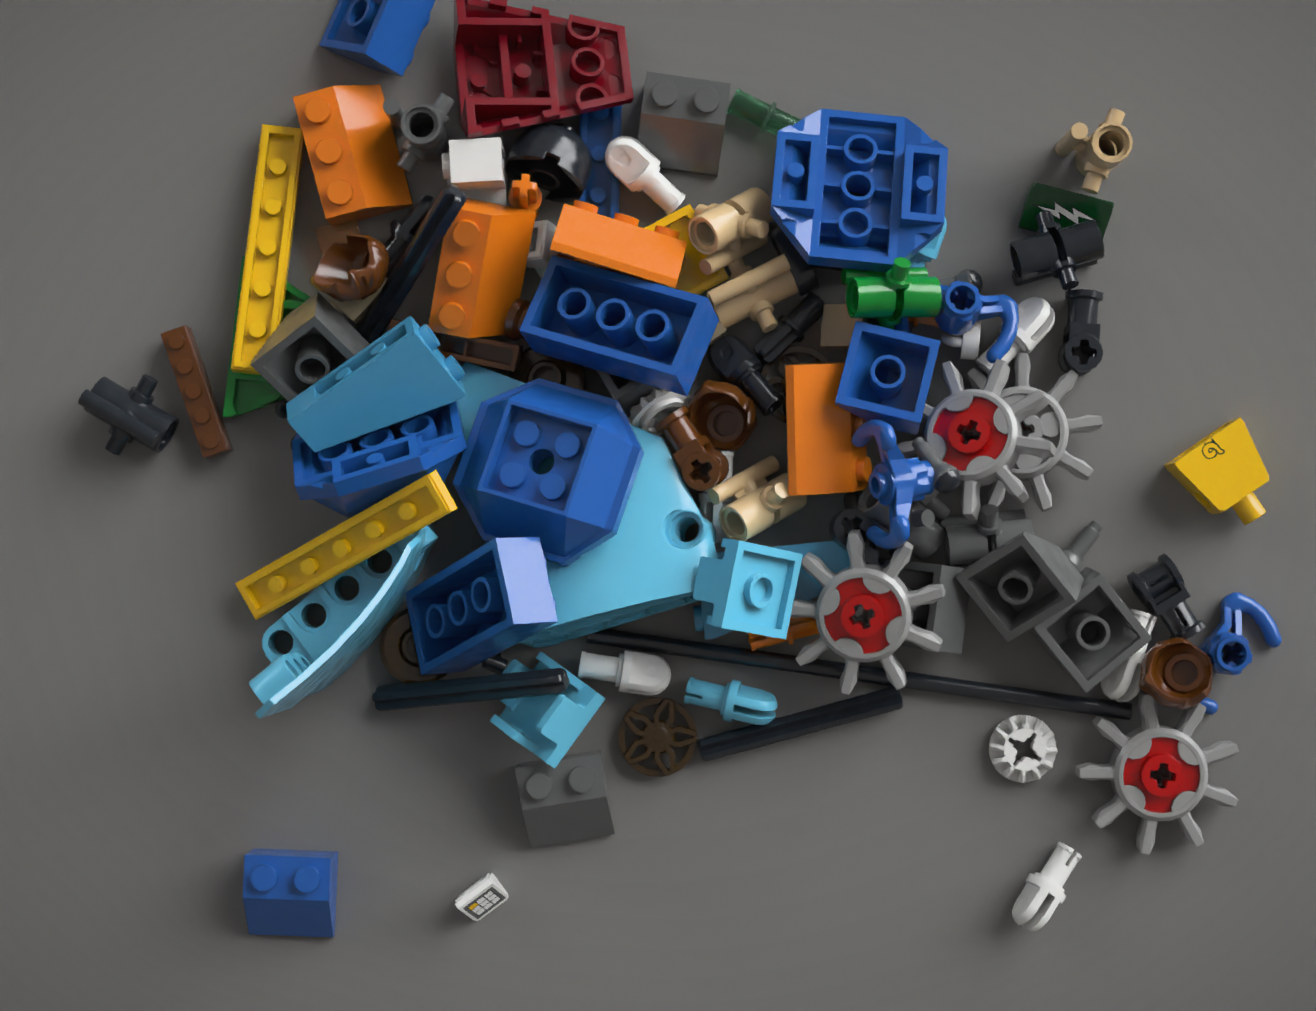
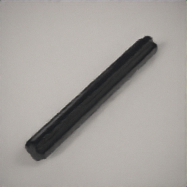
[357,185,466,344]
[372,668,570,711]
[698,687,903,762]

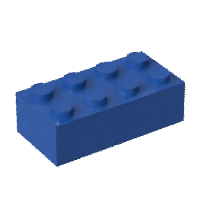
[519,255,719,396]
[405,537,558,675]

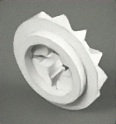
[628,389,691,436]
[989,715,1058,783]

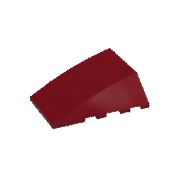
[453,0,634,139]

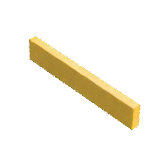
[231,124,304,375]
[235,470,458,620]

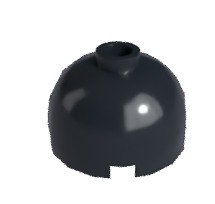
[505,123,592,203]

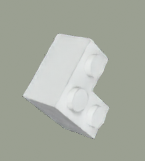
[442,137,509,206]

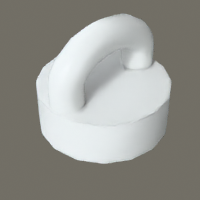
[941,320,981,360]

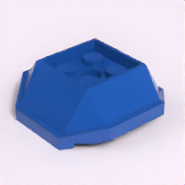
[770,108,948,273]
[453,378,644,567]
[292,401,467,518]

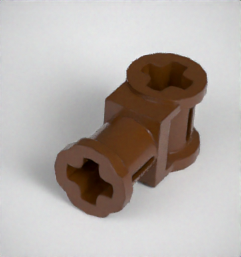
[654,406,729,491]

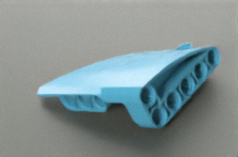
[458,362,718,648]
[249,523,438,719]

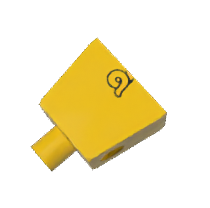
[1164,417,1270,525]

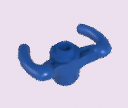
[894,281,1019,363]
[851,420,935,550]
[1198,592,1282,715]

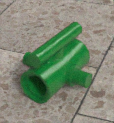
[841,257,942,330]

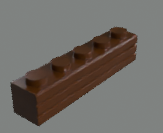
[389,319,523,372]
[161,325,234,459]

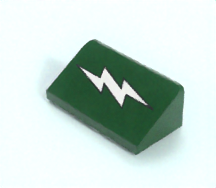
[1018,182,1114,239]

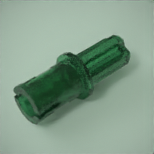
[727,88,801,136]

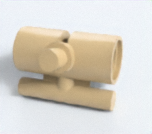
[1055,108,1133,194]
[688,187,773,275]
[705,254,798,333]
[708,456,807,541]

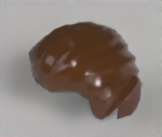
[310,233,389,302]
[686,380,758,452]
[1139,637,1214,710]

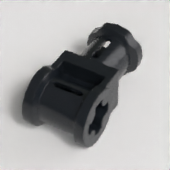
[1058,289,1103,376]
[1127,554,1205,639]

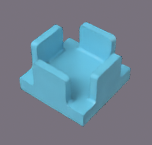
[693,538,803,640]
[490,651,606,768]

